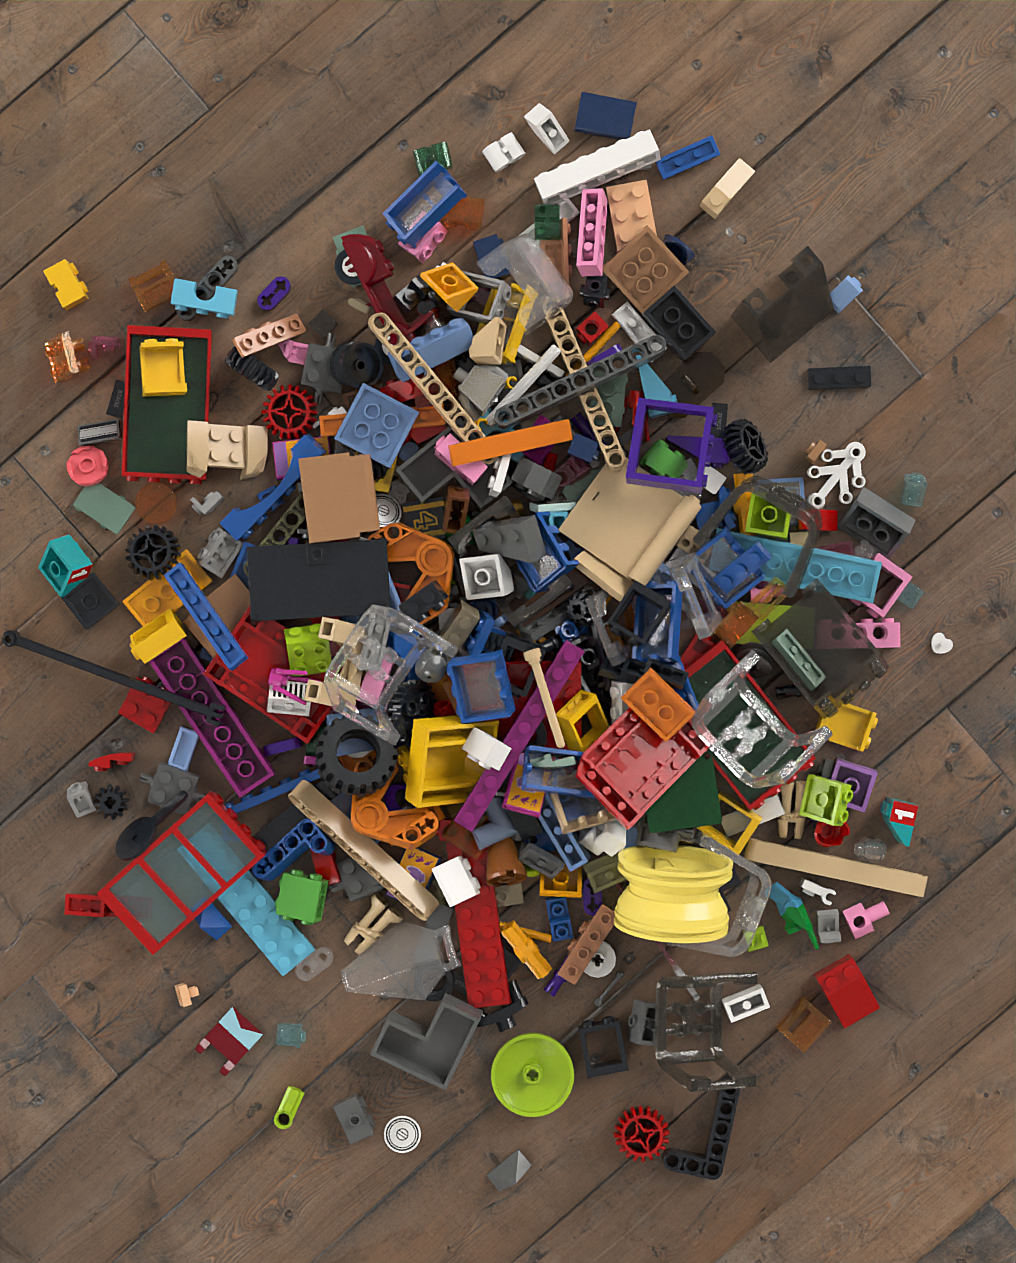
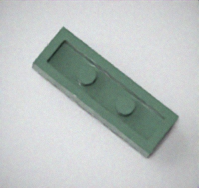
[771,629,826,690]

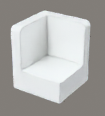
[694,466,727,494]

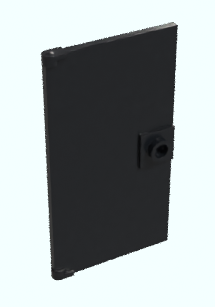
[247,539,391,622]

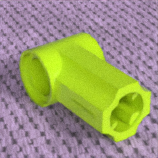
[274,1085,305,1129]

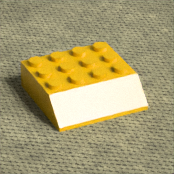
[405,715,499,808]

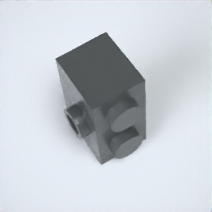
[627,999,663,1047]
[333,1092,376,1144]

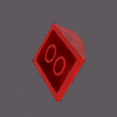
[813,954,880,1029]

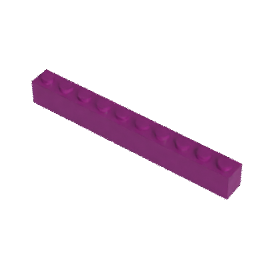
[454,639,584,832]

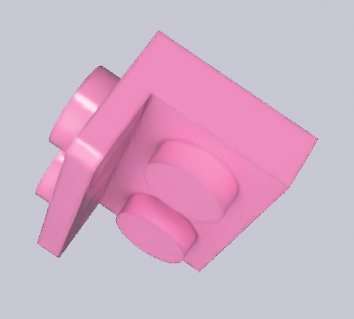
[398,211,448,264]

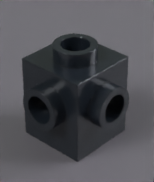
[580,275,611,308]

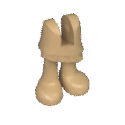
[777,781,806,839]
[344,893,404,955]

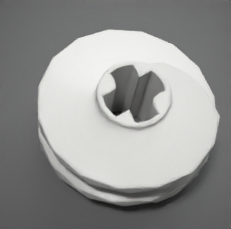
[584,941,616,978]

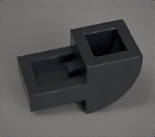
[393,275,434,314]

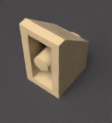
[469,317,507,365]

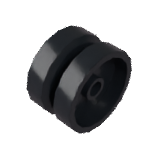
[330,341,383,389]

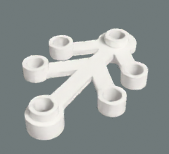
[807,442,866,509]

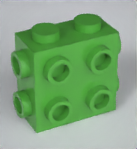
[275,869,329,925]

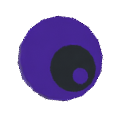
[384,782,417,811]

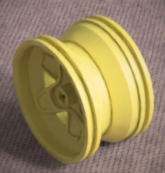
[614,845,733,943]

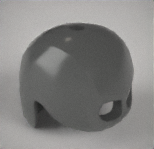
[415,648,449,683]

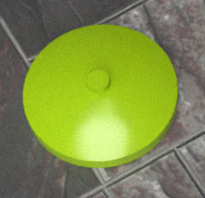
[491,1032,574,1117]

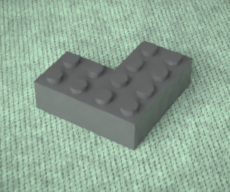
[395,418,513,511]
[370,993,483,1090]

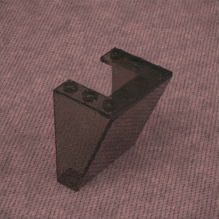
[731,246,834,363]
[751,578,889,719]

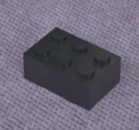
[642,285,716,363]

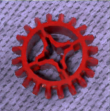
[261,384,318,440]
[614,1105,670,1162]

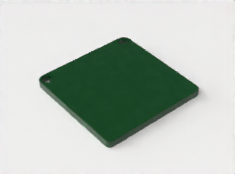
[646,751,722,833]

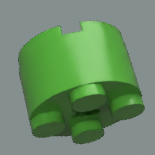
[639,439,688,478]

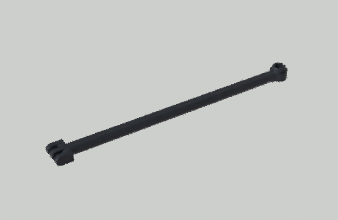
[2,630,226,726]

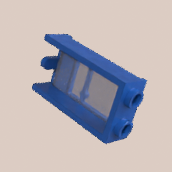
[382,161,467,248]
[632,581,684,663]
[521,745,596,799]

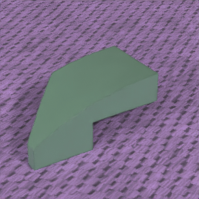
[529,754,576,769]

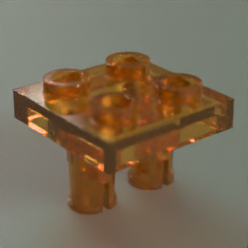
[45,332,90,383]

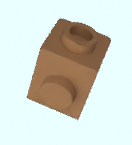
[804,440,830,467]

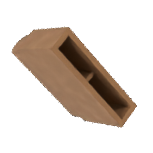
[298,452,380,543]
[183,574,250,658]

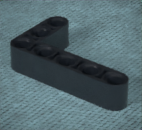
[662,1076,740,1180]

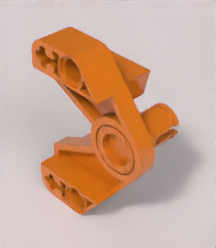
[367,522,454,625]
[351,750,439,850]

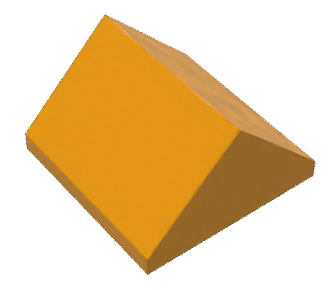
[420,262,478,312]
[539,864,582,898]

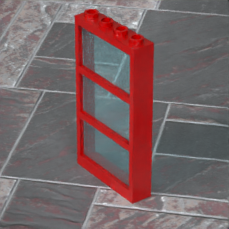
[96,791,267,955]

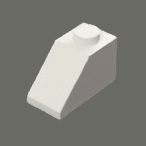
[524,103,570,155]

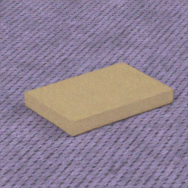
[573,550,633,602]

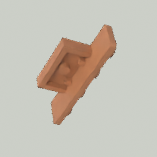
[539,218,573,303]
[233,314,306,358]
[558,904,615,985]

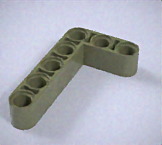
[243,494,306,576]

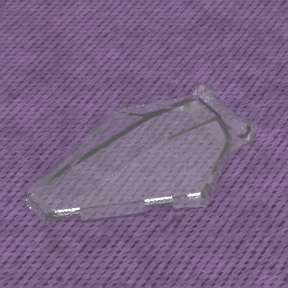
[341,921,461,1001]

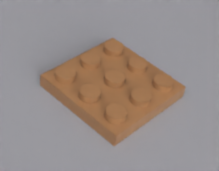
[603,225,689,314]

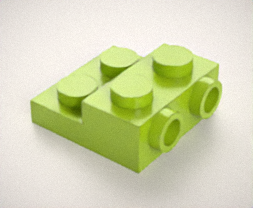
[799,774,853,826]

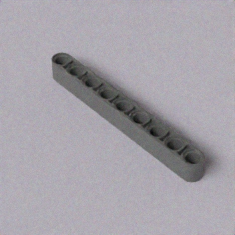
[494,335,666,430]

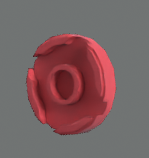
[67,445,109,487]

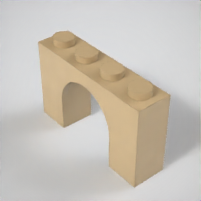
[304,617,367,711]

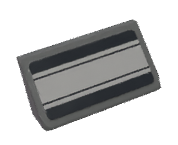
[78,419,122,446]

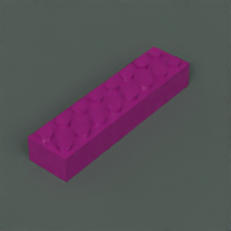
[149,636,277,798]

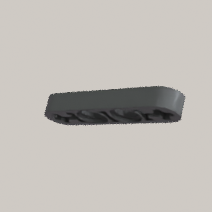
[176,255,238,321]

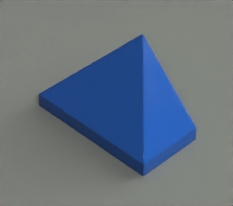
[190,895,232,940]

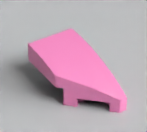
[278,340,308,366]

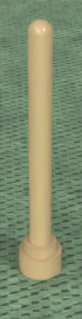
[523,648,565,748]

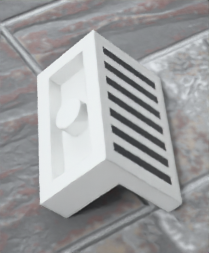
[267,681,311,716]

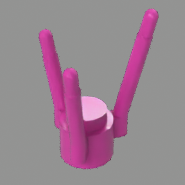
[268,668,321,705]

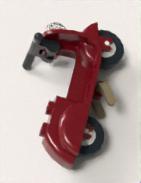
[334,234,445,365]

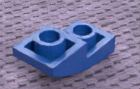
[717,486,737,530]
[545,896,574,942]

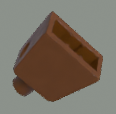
[442,486,470,534]

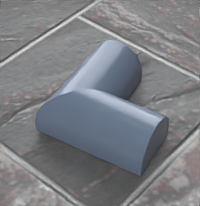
[472,796,518,850]

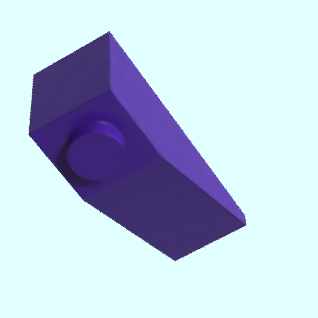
[666,435,729,468]

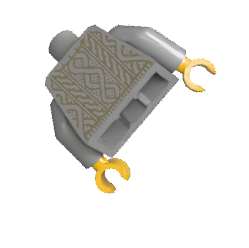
[453,365,517,431]

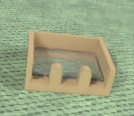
[548,770,617,835]

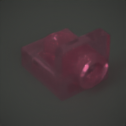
[88,336,120,359]

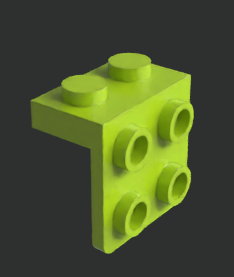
[284,624,332,677]

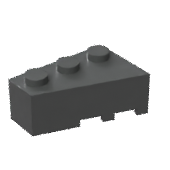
[472,515,547,563]

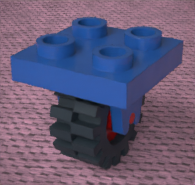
[464,610,514,657]

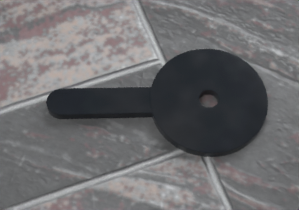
[115,790,188,861]

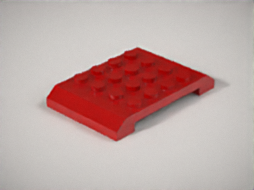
[203,605,343,744]

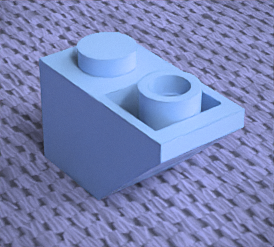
[824,275,863,314]

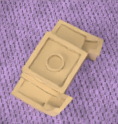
[187,420,268,480]

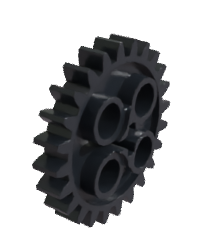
[389,679,438,748]

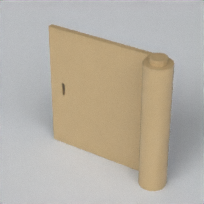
[558,456,701,586]

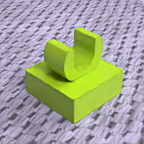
[743,925,769,952]

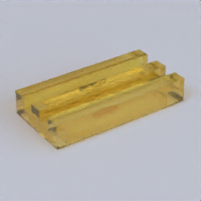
[747,576,791,621]

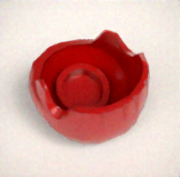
[814,821,850,847]

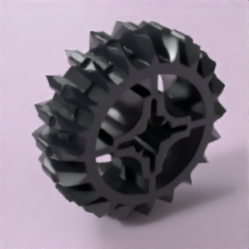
[225,346,279,391]
[722,419,768,475]
[125,525,181,581]

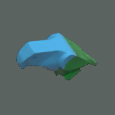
[764,882,820,950]

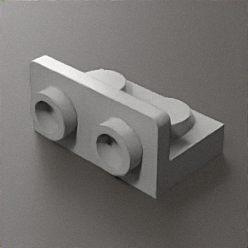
[197,527,244,578]

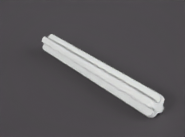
[485,345,561,427]

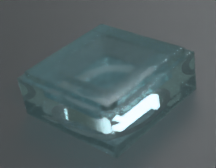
[897,582,925,609]

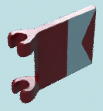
[195,1007,263,1076]

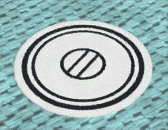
[376,494,401,527]
[384,1116,421,1153]

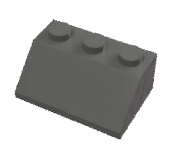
[837,487,916,560]

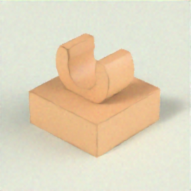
[175,983,199,1007]

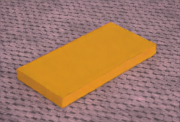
[122,549,213,626]

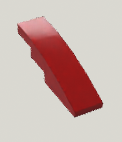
[64,893,153,918]

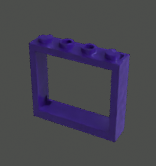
[625,398,717,494]

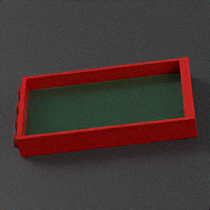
[121,325,212,484]
[684,640,816,811]

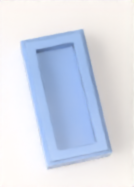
[168,726,199,771]

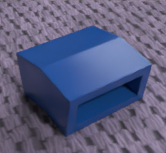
[696,501,724,531]

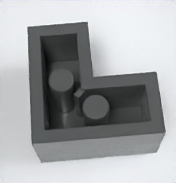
[511,457,563,500]

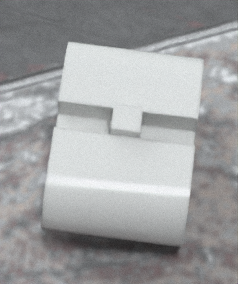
[482,132,526,173]

